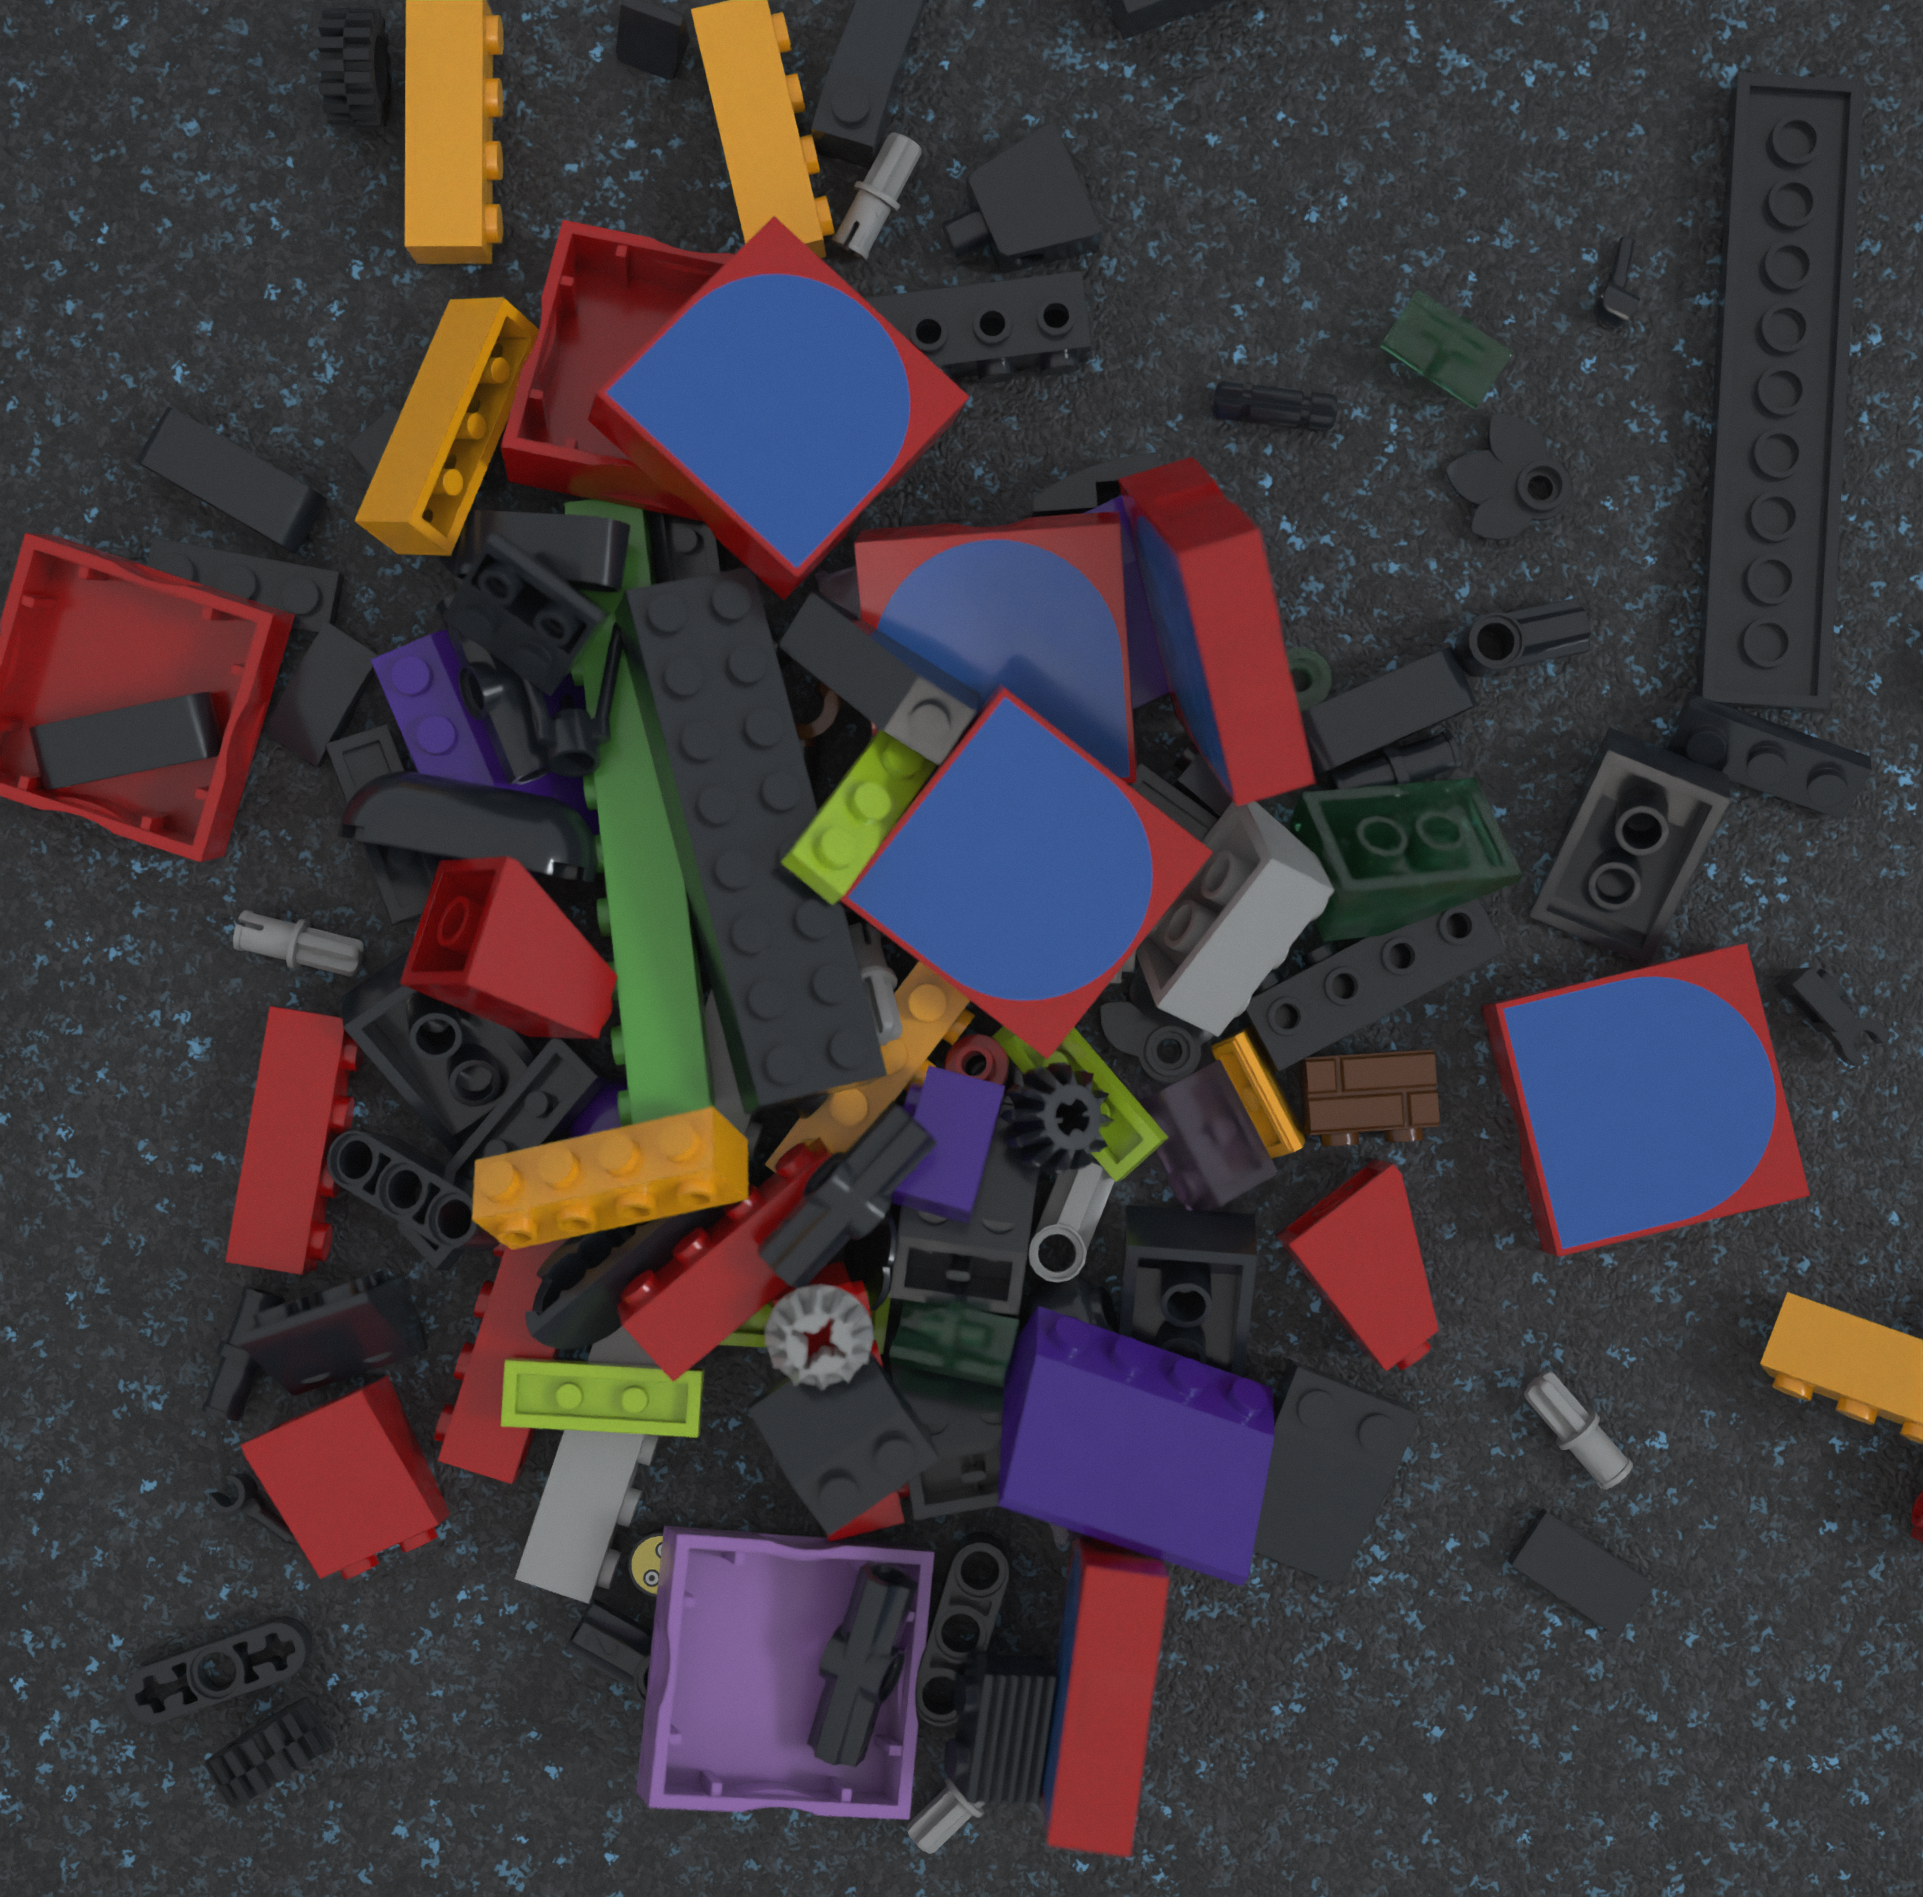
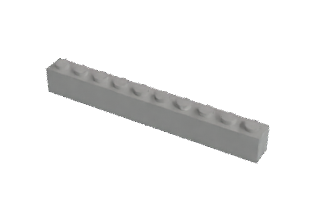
[515,988,764,1604]

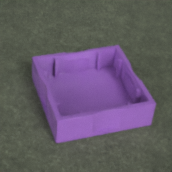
[636,1526,934,1820]

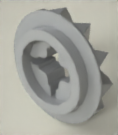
[765,1285,873,1391]

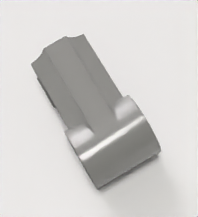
[1027,1162,1115,1283]

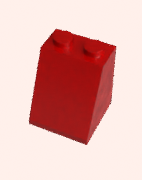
[399,856,618,1039]
[1275,1159,1439,1371]
[240,1375,450,1580]

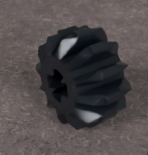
[998,1062,1115,1175]

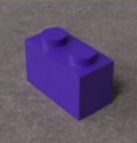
[893,1066,1005,1224]

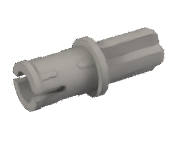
[831,132,921,261]
[233,910,365,977]
[848,923,903,1046]
[1524,1371,1633,1490]
[907,1776,985,1854]

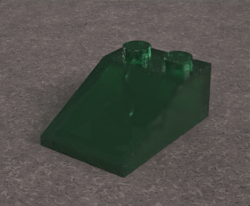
[1287,778,1523,941]

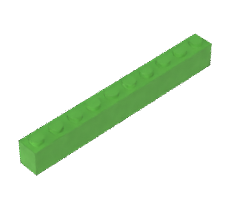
[564,499,717,1127]

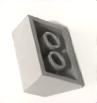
[1136,801,1334,1037]

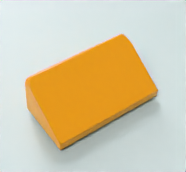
[1211,1027,1307,1159]

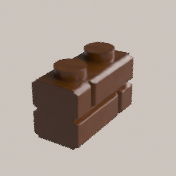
[1298,1049,1440,1146]

